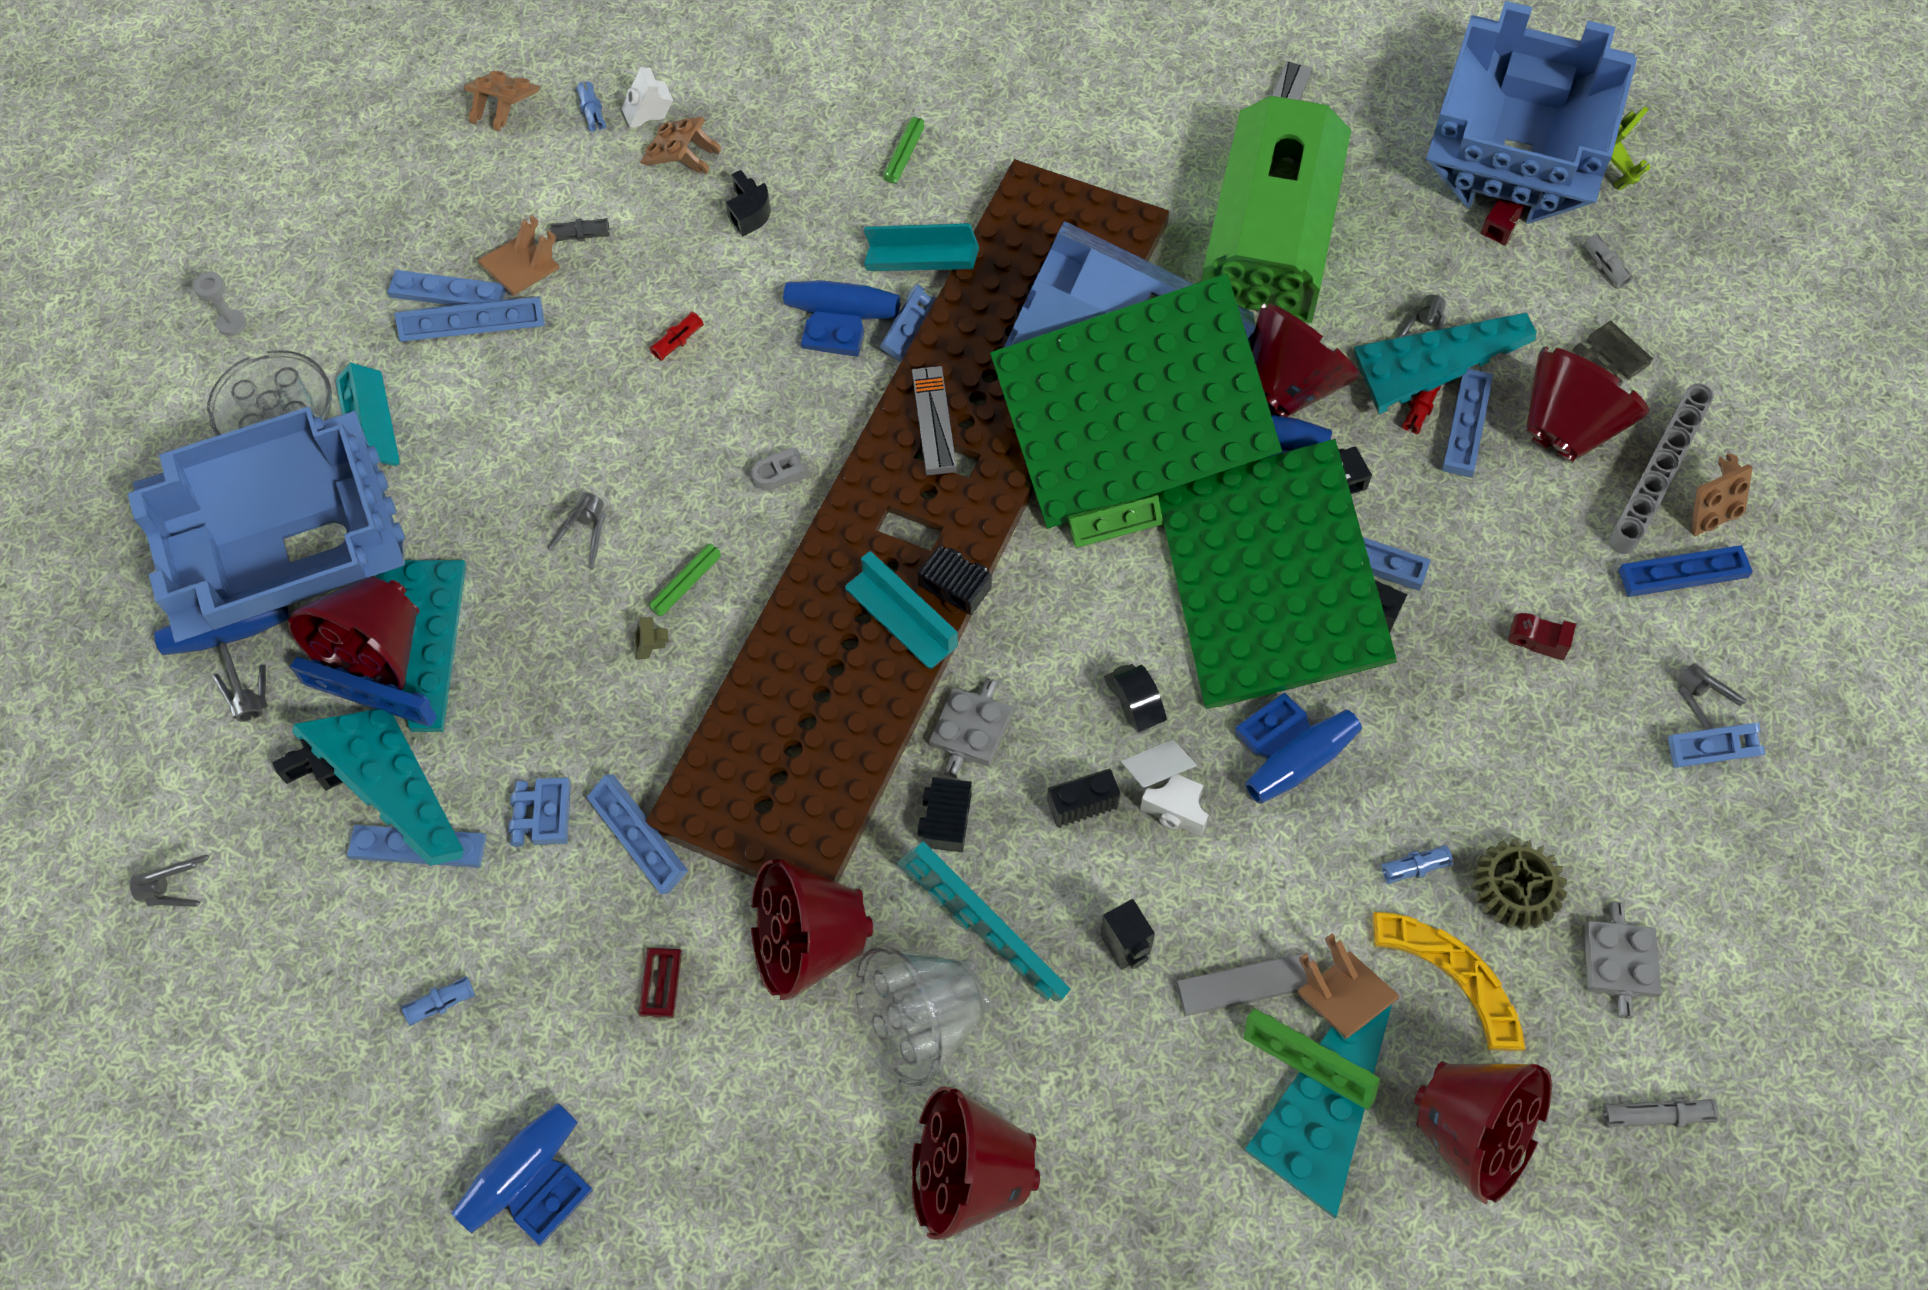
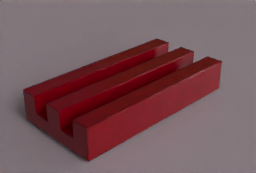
[638,948,682,1018]

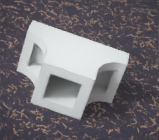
[621,67,673,128]
[1140,774,1209,837]

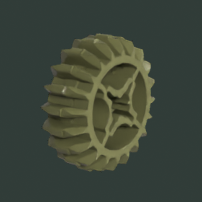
[1472,838,1567,930]

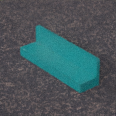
[863,223,979,271]
[335,362,400,466]
[845,551,958,669]

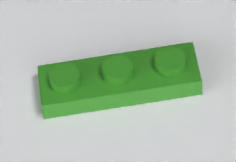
[1067,493,1163,548]

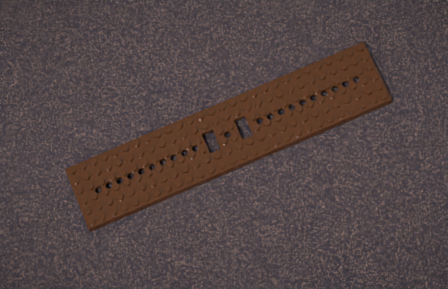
[646,159,1170,882]

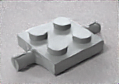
[929,678,1014,778]
[1583,902,1662,1019]

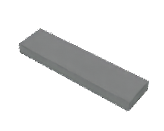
[1176,952,1313,1016]

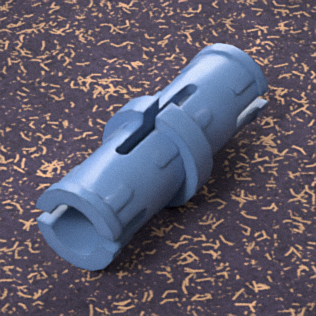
[576,81,606,132]
[1381,845,1453,884]
[401,976,476,1026]

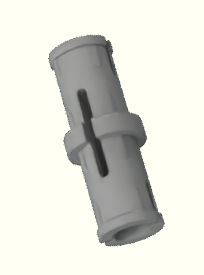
[1583,234,1633,289]

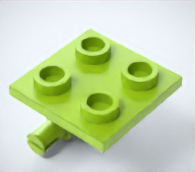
[1610,106,1651,190]

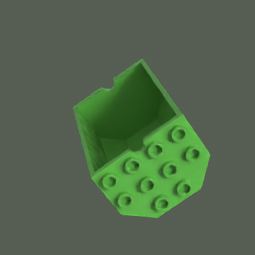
[1201,96,1351,323]

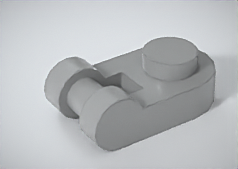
[752,448,810,490]

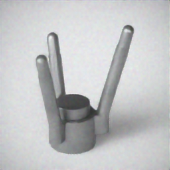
[1396,294,1446,338]
[547,493,606,569]
[213,642,268,722]
[1677,663,1746,730]
[130,855,209,907]

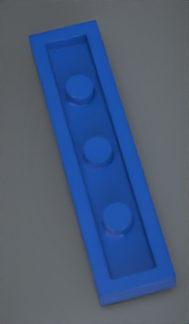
[1618,545,1753,597]

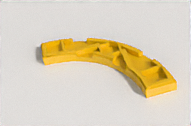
[1372,912,1526,1051]

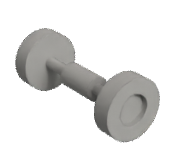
[193,272,247,336]

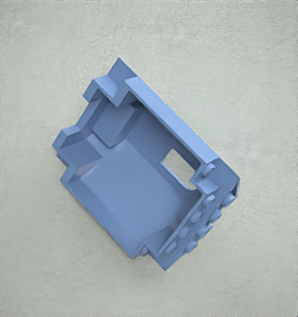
[1426,1,1637,224]
[1004,221,1256,348]
[127,407,406,643]

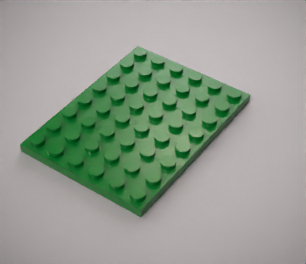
[990,273,1282,529]
[1157,439,1397,709]

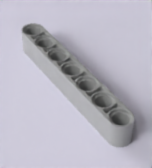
[1609,383,1714,554]

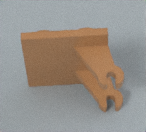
[464,71,540,132]
[640,117,721,174]
[478,215,559,296]
[1691,453,1753,536]
[1298,933,1399,1039]

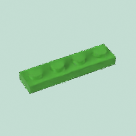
[1244,1008,1380,1110]

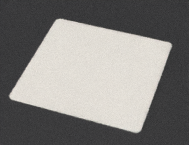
[1121,740,1197,787]

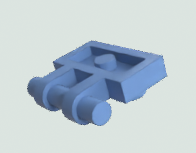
[508,777,571,847]

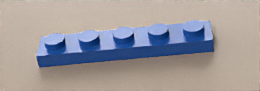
[290,657,437,727]

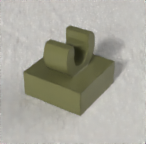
[634,617,669,660]

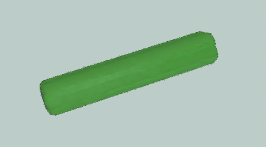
[884,116,924,184]
[649,543,721,616]

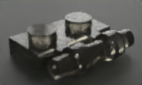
[1572,320,1653,387]

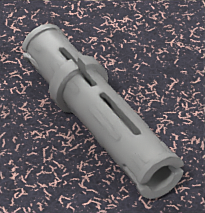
[1603,1097,1719,1128]

